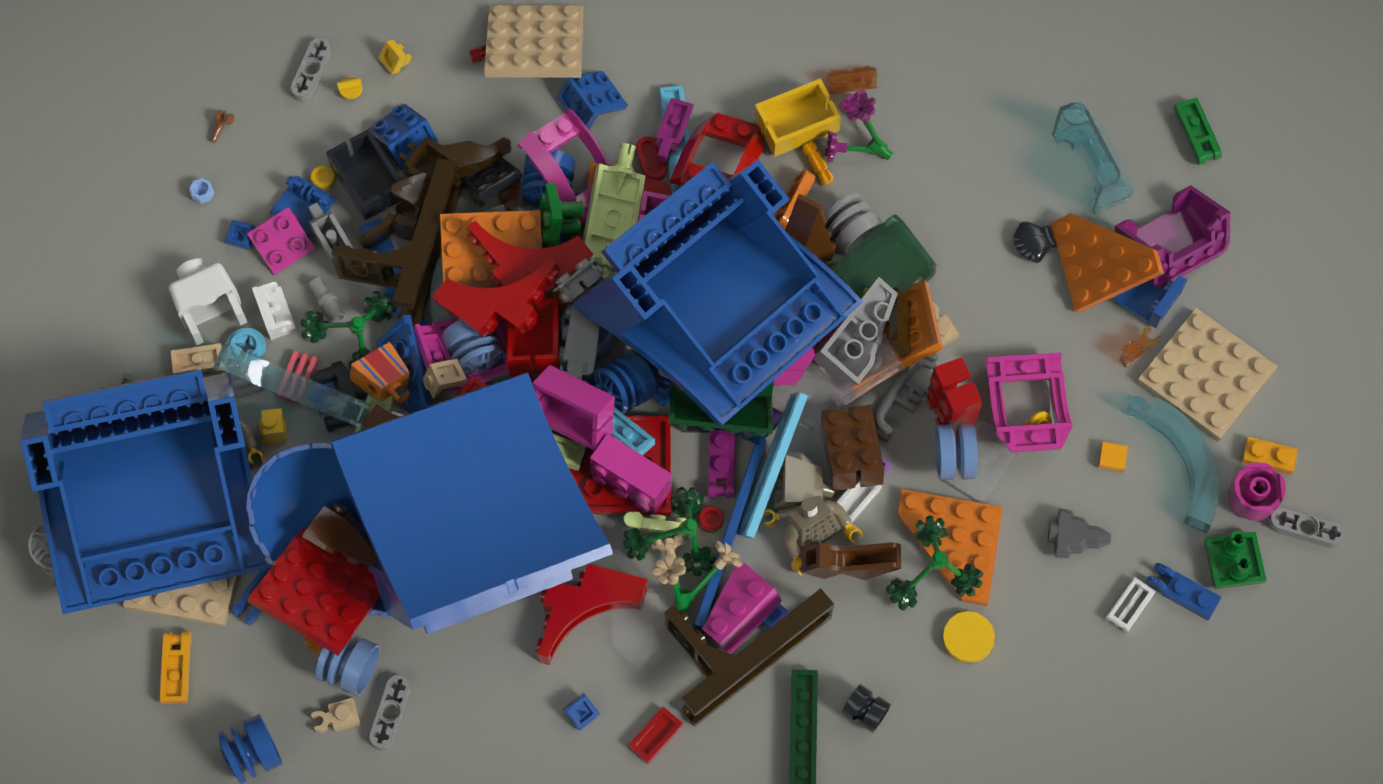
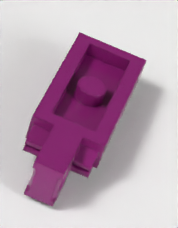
[655,98,694,164]

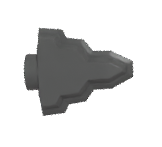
[1047,508,1111,558]

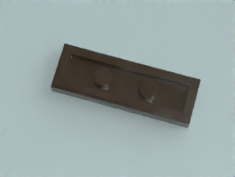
[889,287,910,358]

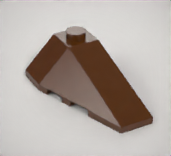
[785,194,836,263]
[302,502,378,574]

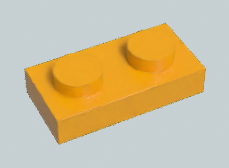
[1241,437,1298,475]

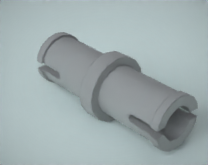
[308,277,346,323]

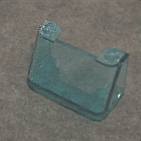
[1052,102,1135,214]

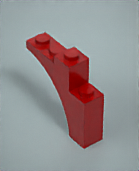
[467,220,594,294]
[432,257,561,338]
[535,564,648,665]

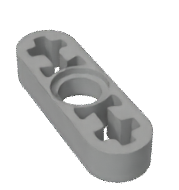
[291,37,332,102]
[1269,508,1345,548]
[369,675,411,751]

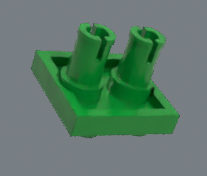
[540,183,584,248]
[1204,531,1267,590]

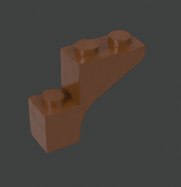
[802,542,901,580]

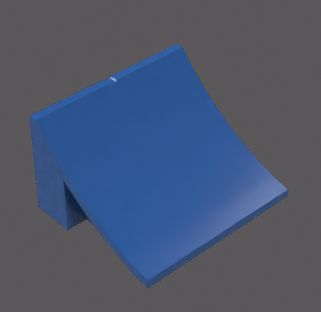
[572,159,863,427]
[20,368,271,614]
[330,372,613,634]

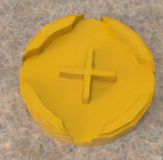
[943,611,995,663]

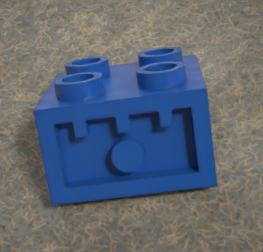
[556,71,628,129]
[368,104,438,168]
[1115,275,1187,328]

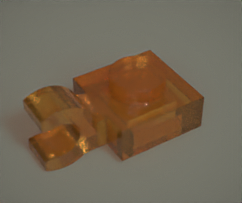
[1119,326,1160,368]

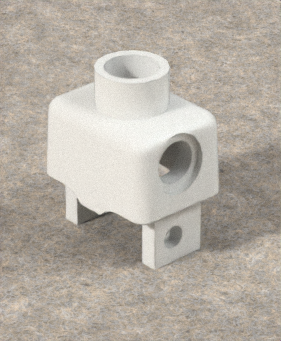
[169,258,247,345]

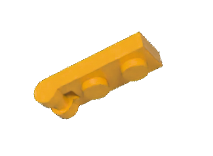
[160,631,192,704]

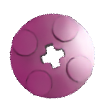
[1228,462,1286,521]

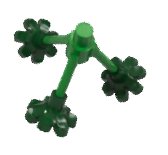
[300,291,395,369]
[623,487,716,576]
[886,515,983,611]

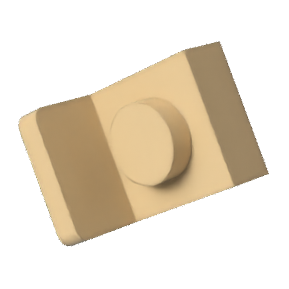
[423,359,467,398]

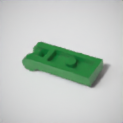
[1173,97,1222,165]

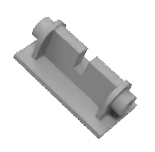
[552,257,604,303]

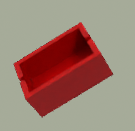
[507,297,561,378]
[925,357,982,436]

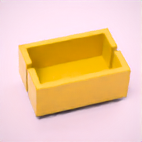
[754,78,841,157]

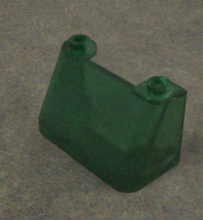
[831,214,937,298]

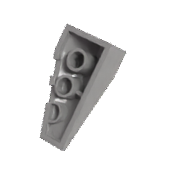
[813,277,898,385]

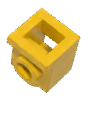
[258,408,288,446]

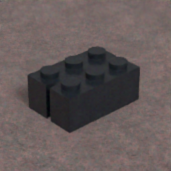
[326,129,402,221]

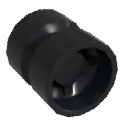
[842,684,891,733]

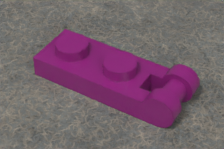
[708,430,735,498]

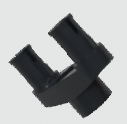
[310,360,368,432]

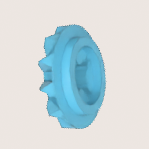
[226,328,266,366]

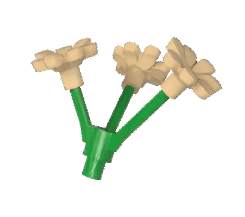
[651,535,743,614]

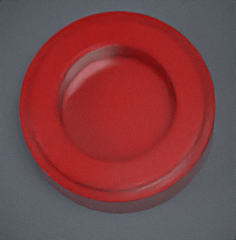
[698,506,724,533]

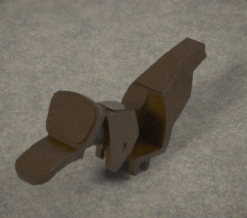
[360,137,512,249]

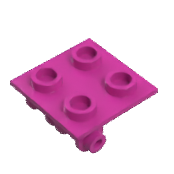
[247,207,316,275]

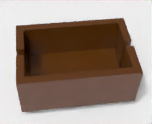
[820,404,884,491]

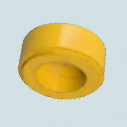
[310,165,336,191]

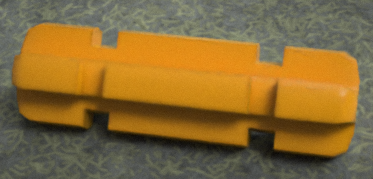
[803,141,833,186]

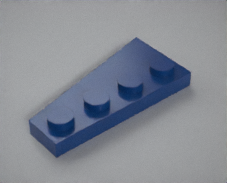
[375,315,433,413]

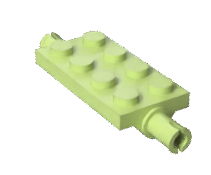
[583,143,645,278]

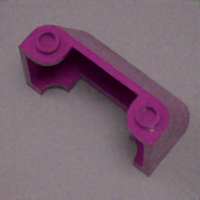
[1115,185,1231,288]

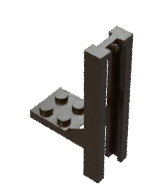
[331,158,463,327]
[665,588,834,727]

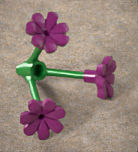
[825,89,893,163]

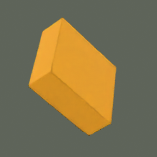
[1098,442,1128,472]

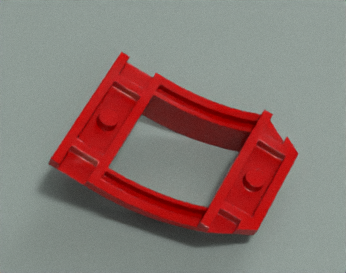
[670,112,765,186]

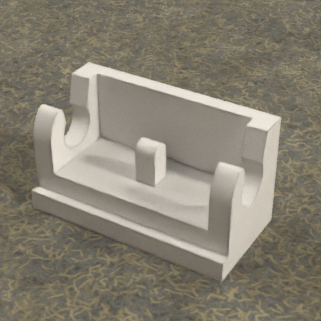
[252,282,297,340]

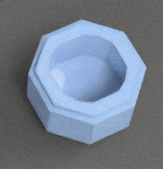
[189,178,215,204]

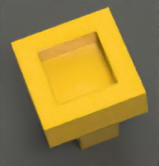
[378,40,412,75]

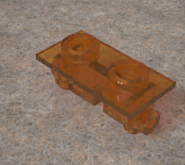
[827,65,877,94]

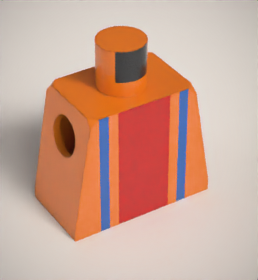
[350,342,410,403]

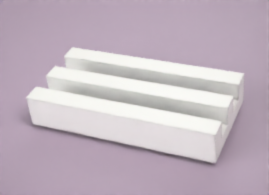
[1105,577,1156,634]

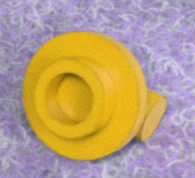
[337,77,363,100]
[1023,410,1052,425]

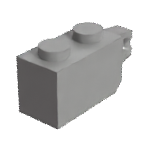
[309,203,352,271]

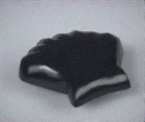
[1014,221,1057,263]

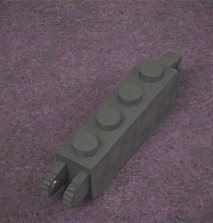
[559,264,604,380]

